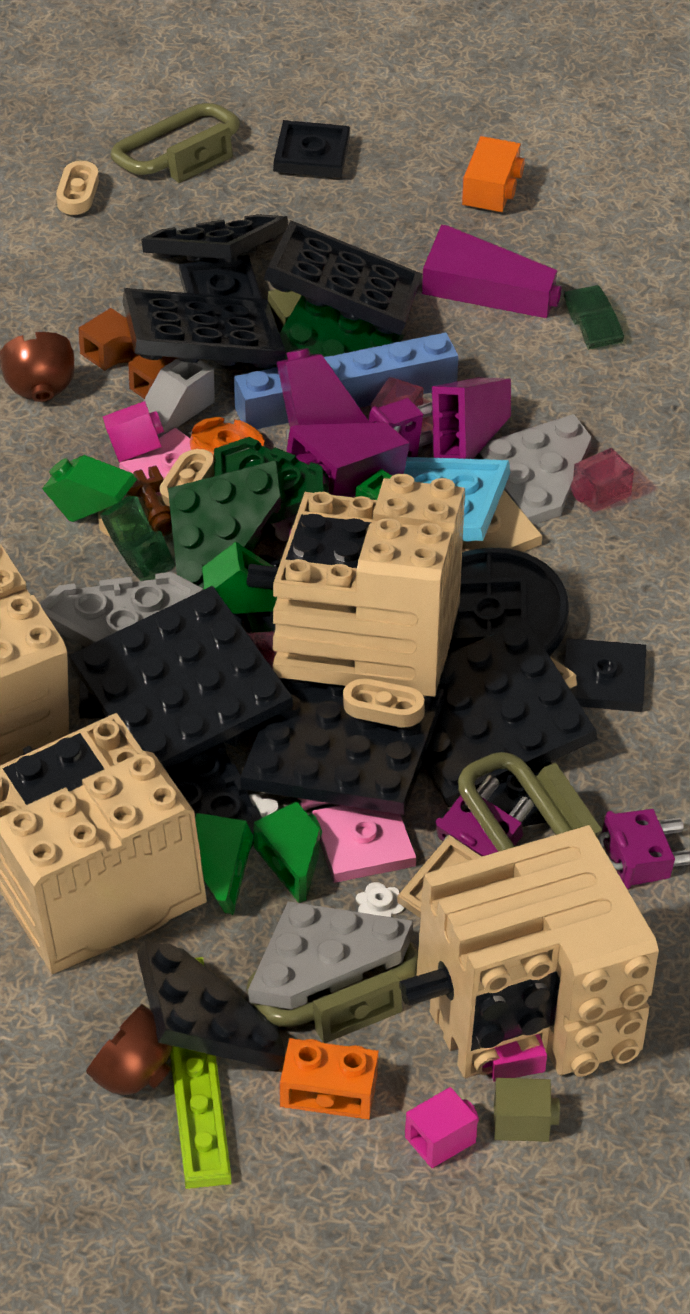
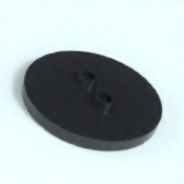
[447,548,569,656]

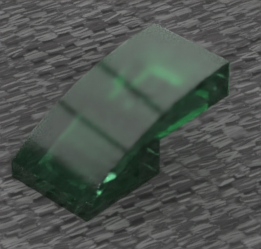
[563,285,624,349]
[100,496,176,581]

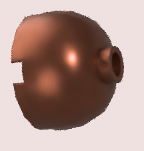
[0,332,74,402]
[86,1004,172,1095]

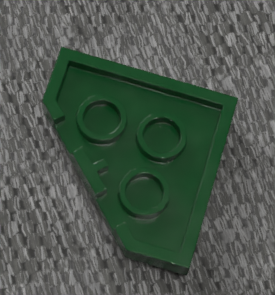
[258,295,405,371]
[214,437,330,527]
[168,460,286,590]

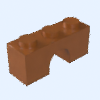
[78,308,177,399]

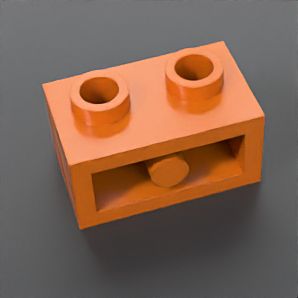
[462,136,525,212]
[280,1038,379,1120]

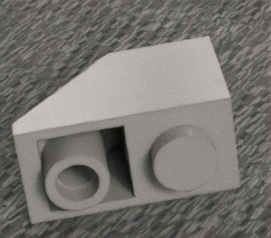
[144,358,215,437]

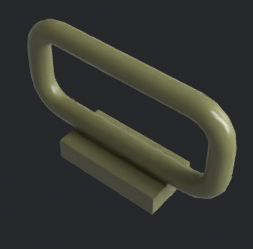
[111,103,240,183]
[458,752,602,852]
[246,941,418,1043]

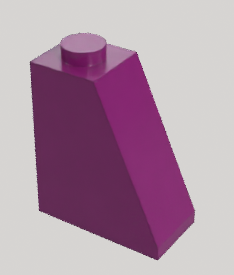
[277,348,369,427]
[432,377,511,459]
[286,422,410,496]

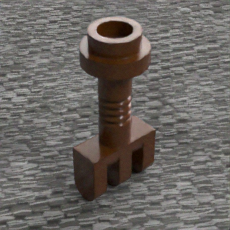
[126,465,172,536]

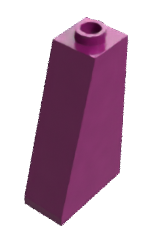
[422,224,562,318]

